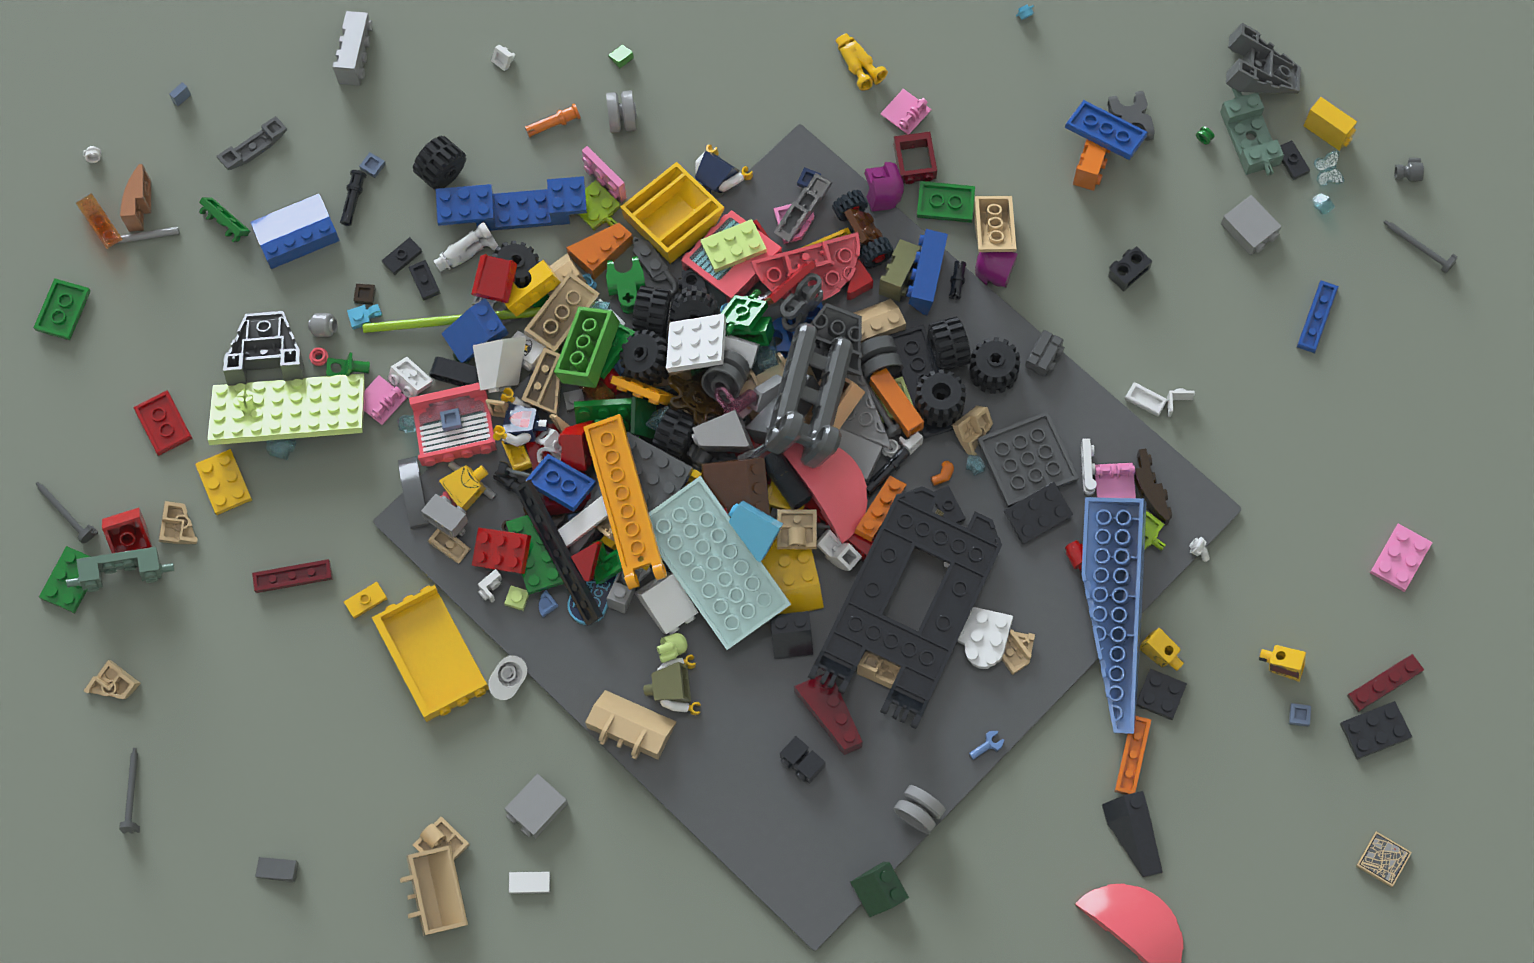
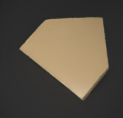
[1001,629,1035,675]

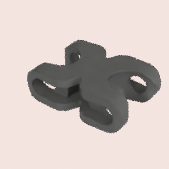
[1107,91,1155,141]
[780,273,823,332]

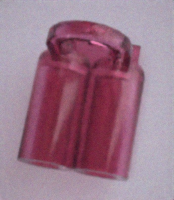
[714,387,757,415]

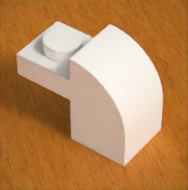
[817,530,862,571]

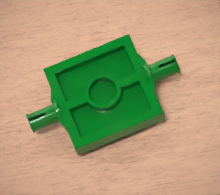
[721,289,768,336]

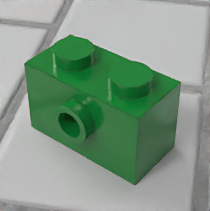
[730,317,775,346]

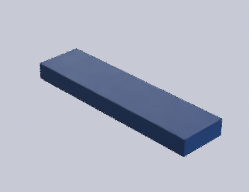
[1297,280,1339,354]

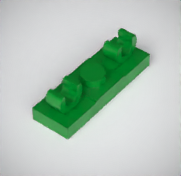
[199,197,251,242]

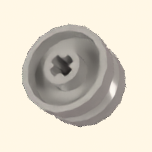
[606,90,637,133]
[893,785,946,834]

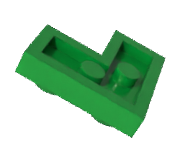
[586,540,623,584]

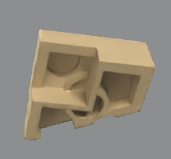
[952,406,993,458]
[159,501,198,544]
[857,651,900,689]
[84,660,141,699]

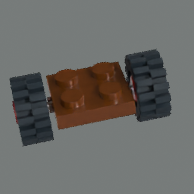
[832,190,894,269]

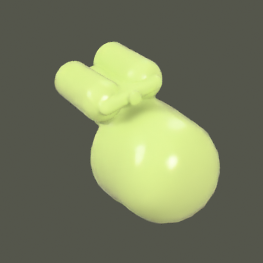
[657,633,688,663]

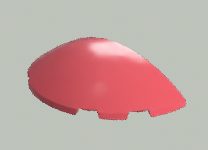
[751,232,860,300]
[783,442,868,544]
[1075,884,1184,963]

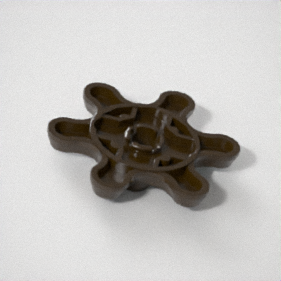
[668,369,729,426]

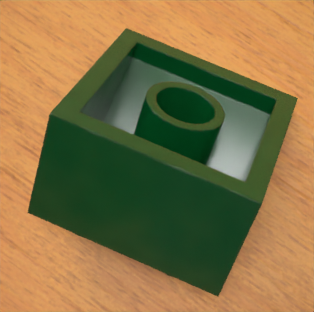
[631,397,661,445]
[850,861,909,917]

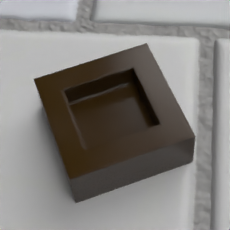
[353,283,375,305]

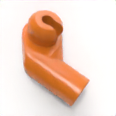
[930,461,954,486]

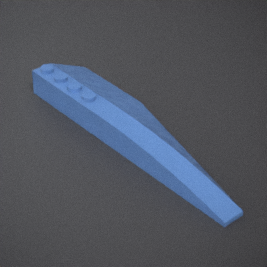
[1082,497,1146,734]

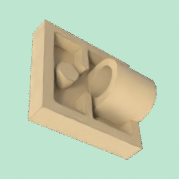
[777,509,817,549]
[413,816,470,861]

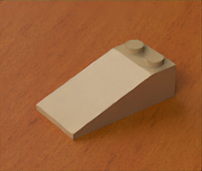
[974,196,1017,252]
[524,271,600,353]

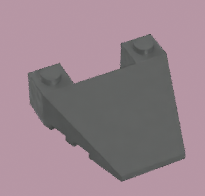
[1226,23,1301,94]
[223,311,304,386]

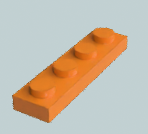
[854,476,907,542]
[1114,716,1151,795]

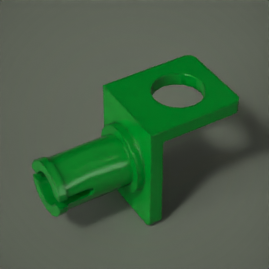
[326,352,370,376]

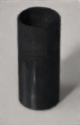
[764,453,812,510]

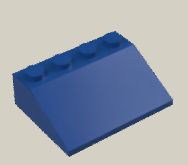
[251,194,340,269]

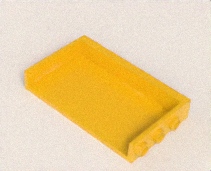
[372,585,489,722]

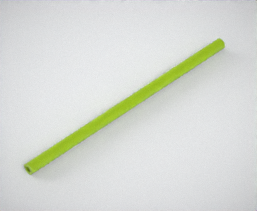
[363,307,541,333]

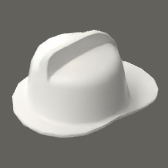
[488,656,527,700]

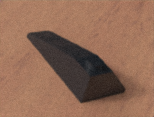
[1102,791,1163,877]

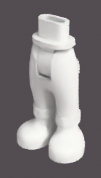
[434,222,498,272]

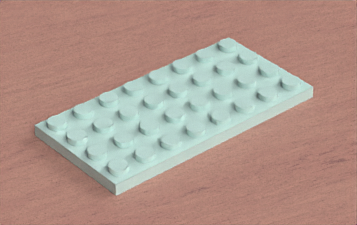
[649,476,791,650]

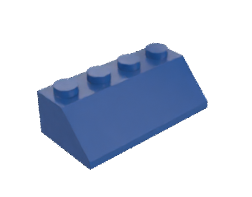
[907,229,948,316]

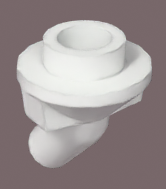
[1189,537,1210,562]

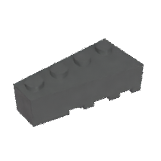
[745,374,820,445]

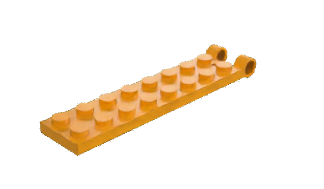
[584,414,667,590]

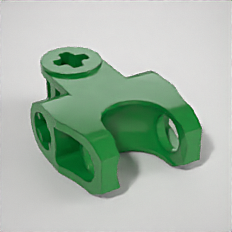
[606,256,645,314]

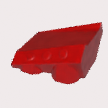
[471,254,517,303]

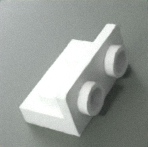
[388,357,433,398]

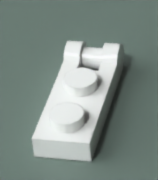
[1081,439,1097,496]

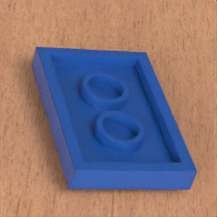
[526,454,596,512]

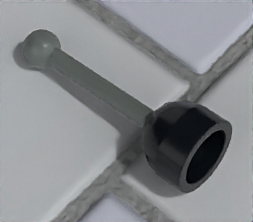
[496,461,530,477]

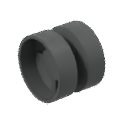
[861,335,903,382]
[701,350,750,402]

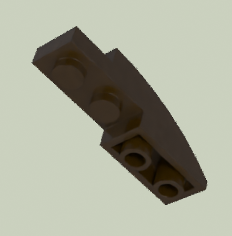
[1134,448,1172,526]

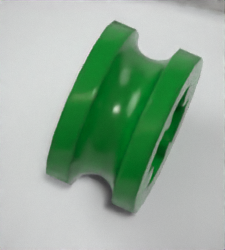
[1196,126,1215,145]

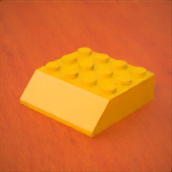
[620,162,724,264]
[761,537,824,614]

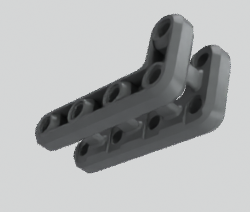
[765,322,853,468]

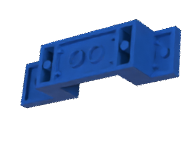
[436,176,587,231]

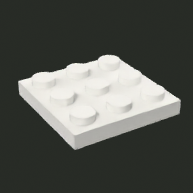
[666,314,726,373]

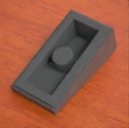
[255,857,299,883]

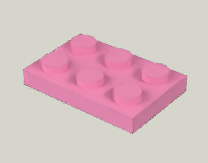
[582,146,627,203]
[1370,523,1433,592]

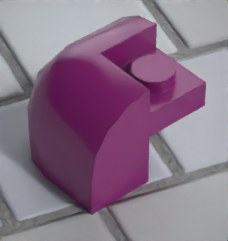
[864,162,904,212]
[975,252,1018,288]

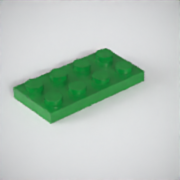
[506,515,564,595]

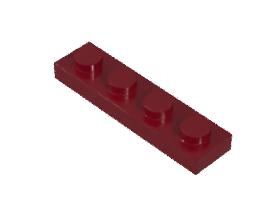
[252,559,333,593]
[1347,654,1424,712]

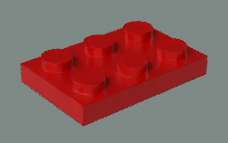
[471,527,531,574]

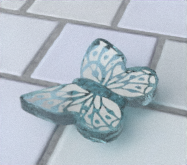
[1314,150,1345,186]

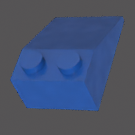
[441,298,509,363]

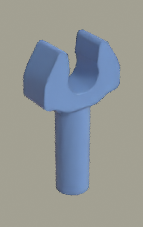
[969,731,1004,760]

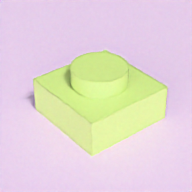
[504,586,529,611]

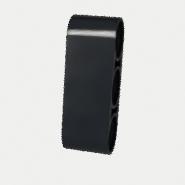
[429,357,479,387]

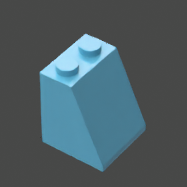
[728,501,783,562]

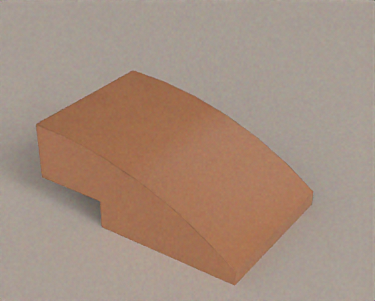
[120,164,151,232]

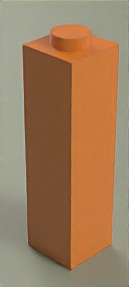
[870,368,924,438]

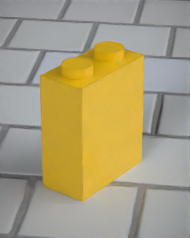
[1304,97,1357,151]

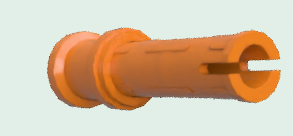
[525,103,581,137]

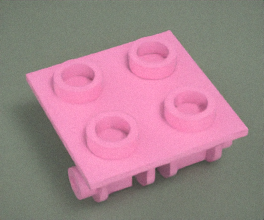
[880,89,932,134]
[364,375,407,425]
[1095,463,1136,498]

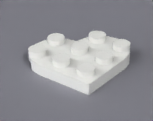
[957,607,1013,669]

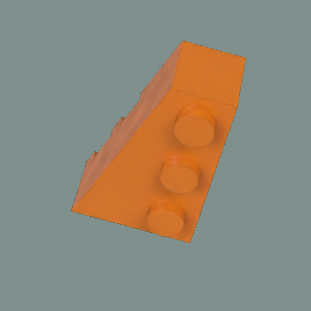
[1073,139,1111,191]
[566,222,633,280]

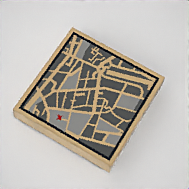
[1356,831,1412,888]

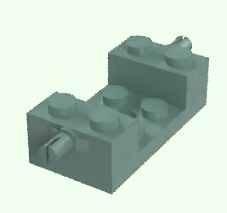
[1220,88,1284,176]
[66,547,174,592]

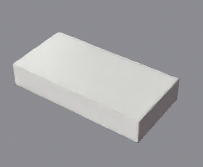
[1124,382,1168,417]
[509,872,550,894]

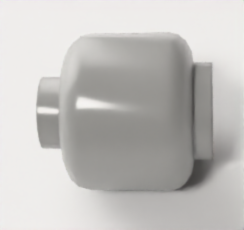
[308,313,338,338]

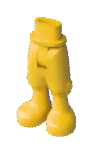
[835,33,888,91]

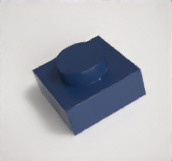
[797,167,821,188]

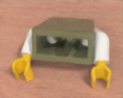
[643,654,701,715]

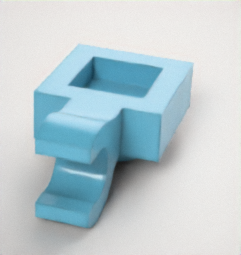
[347,304,382,330]

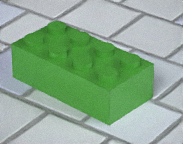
[554,306,620,388]

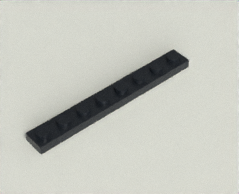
[515,479,603,626]

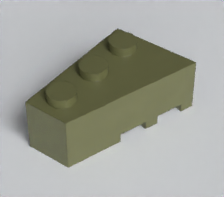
[879,239,921,302]

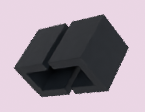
[780,736,826,784]

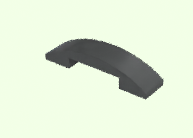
[217,116,287,170]
[398,456,430,528]

